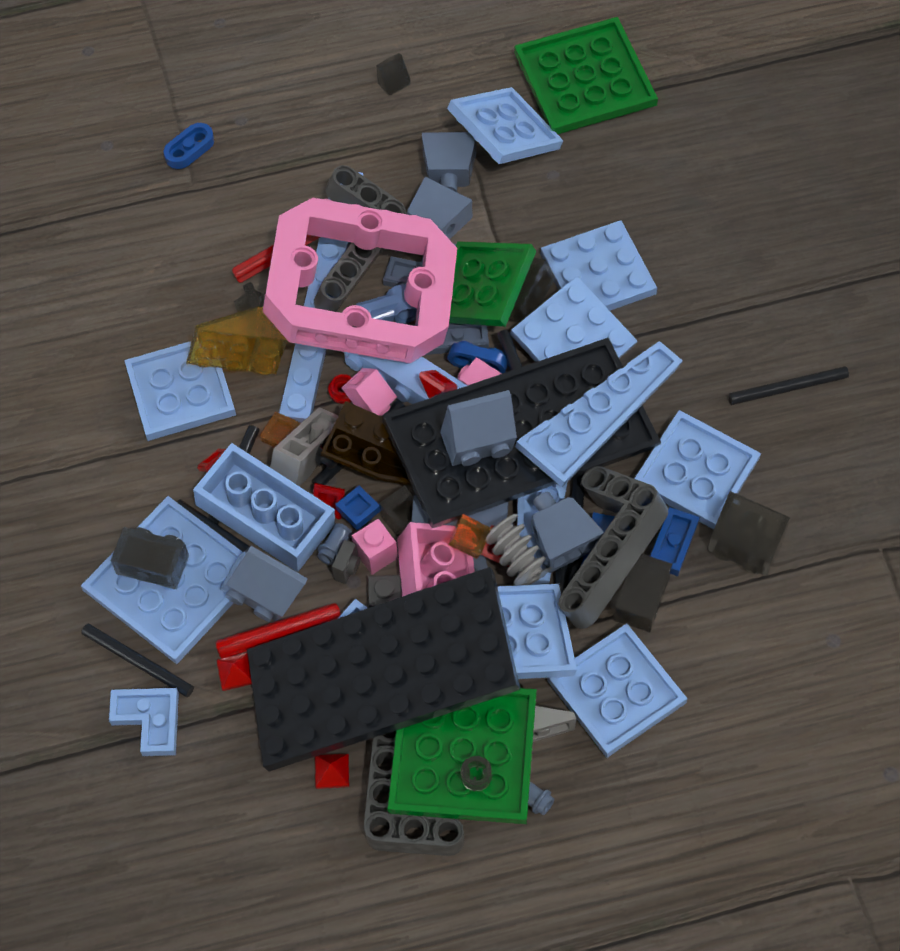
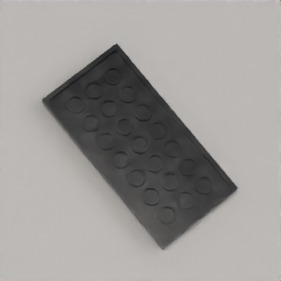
[382,338,661,528]
[247,567,521,772]

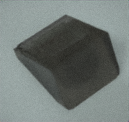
[376,53,411,95]

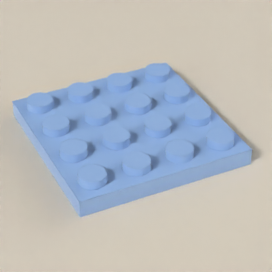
[81,496,243,664]

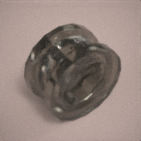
[461,756,492,791]

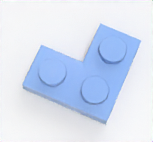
[109,688,179,756]

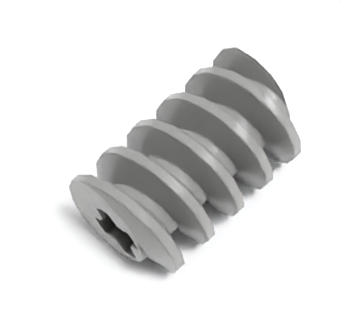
[485,514,552,586]

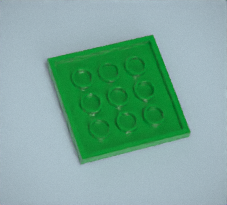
[514,17,658,134]
[388,688,537,824]

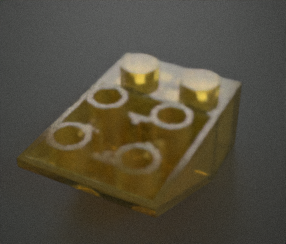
[186,307,287,375]

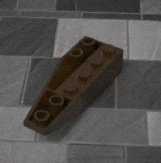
[321,401,412,486]

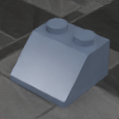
[440,390,517,466]
[220,546,308,622]

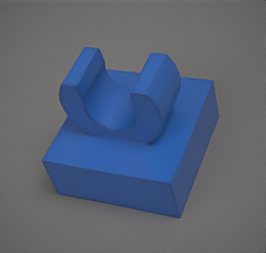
[335,485,381,530]

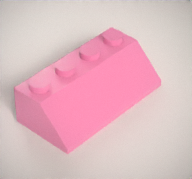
[397,522,475,597]

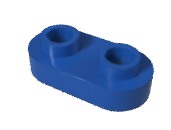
[164,123,214,169]
[447,341,508,374]

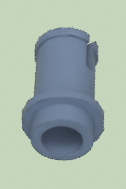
[317,523,353,565]
[528,782,555,815]

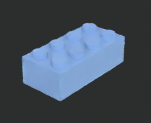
[193,443,335,572]

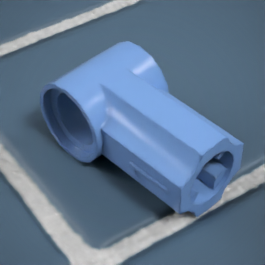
[356,284,417,324]

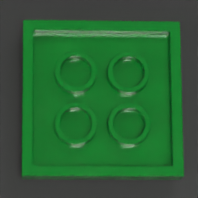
[449,241,536,327]

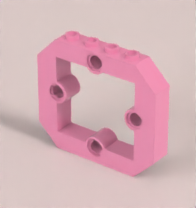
[263,198,457,363]

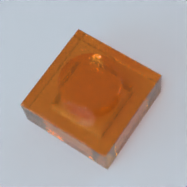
[260,411,301,447]
[448,514,491,559]

